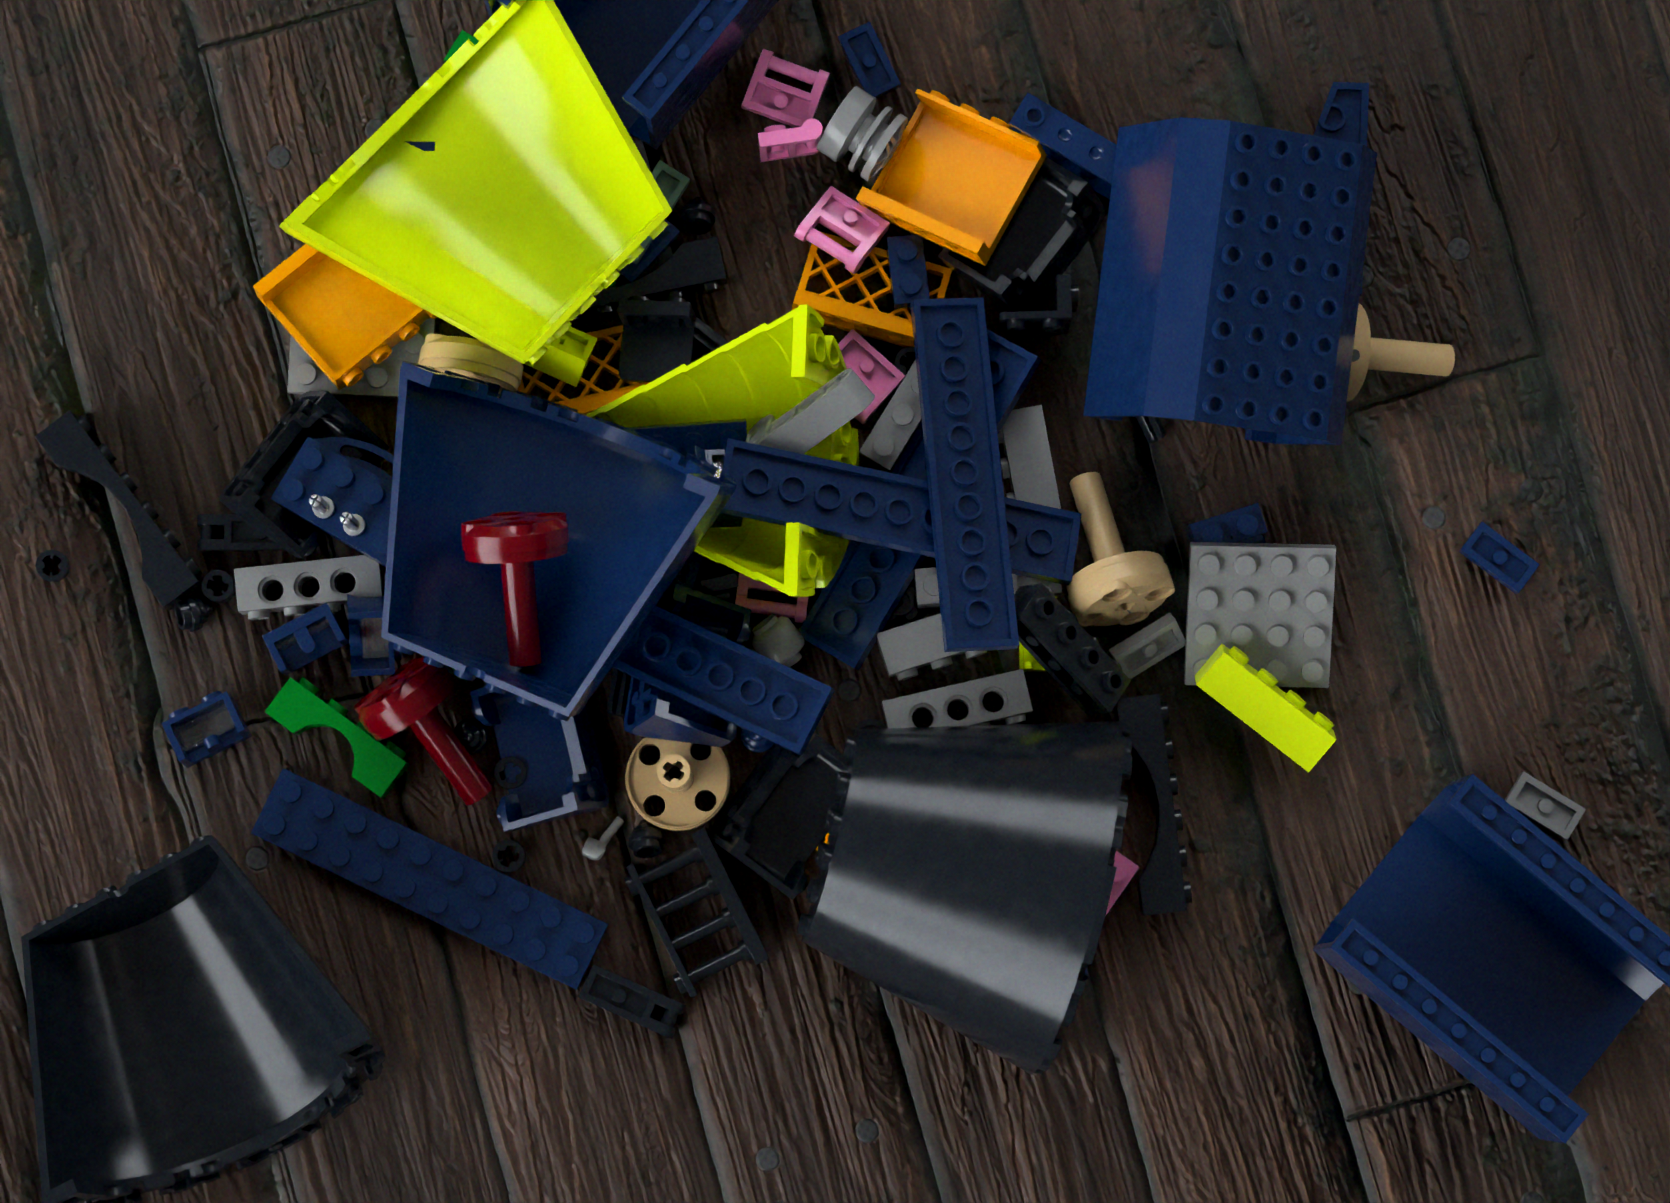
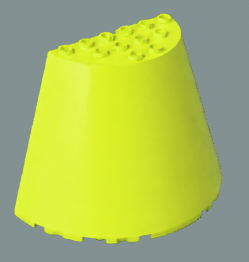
[279,0,672,365]

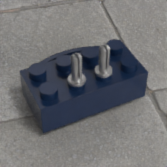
[271,437,394,567]

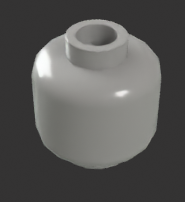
[751,614,804,668]

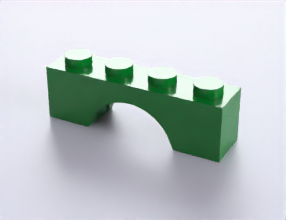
[265,677,410,799]

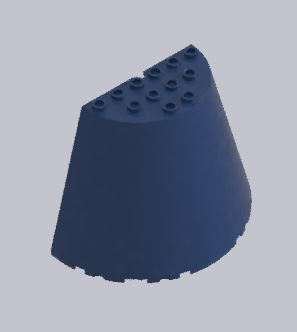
[381,361,737,721]

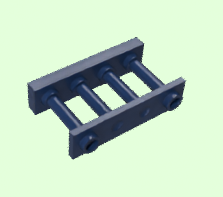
[1009,93,1117,203]

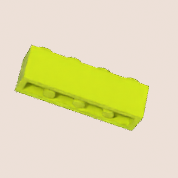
[1194,643,1337,772]

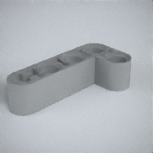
[745,368,875,454]

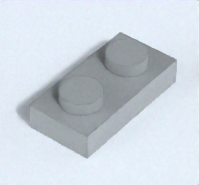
[1109,613,1185,679]
[1505,771,1586,841]

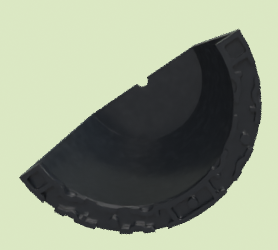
[797,721,1132,1076]
[21,835,385,1203]

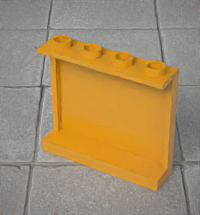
[856,89,1047,266]
[253,244,437,391]

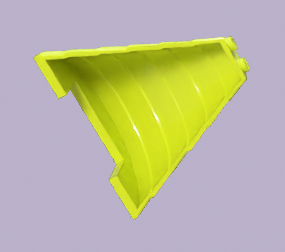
[586,304,859,597]

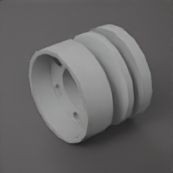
[817,86,908,182]

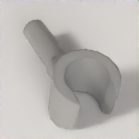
[582,816,624,861]

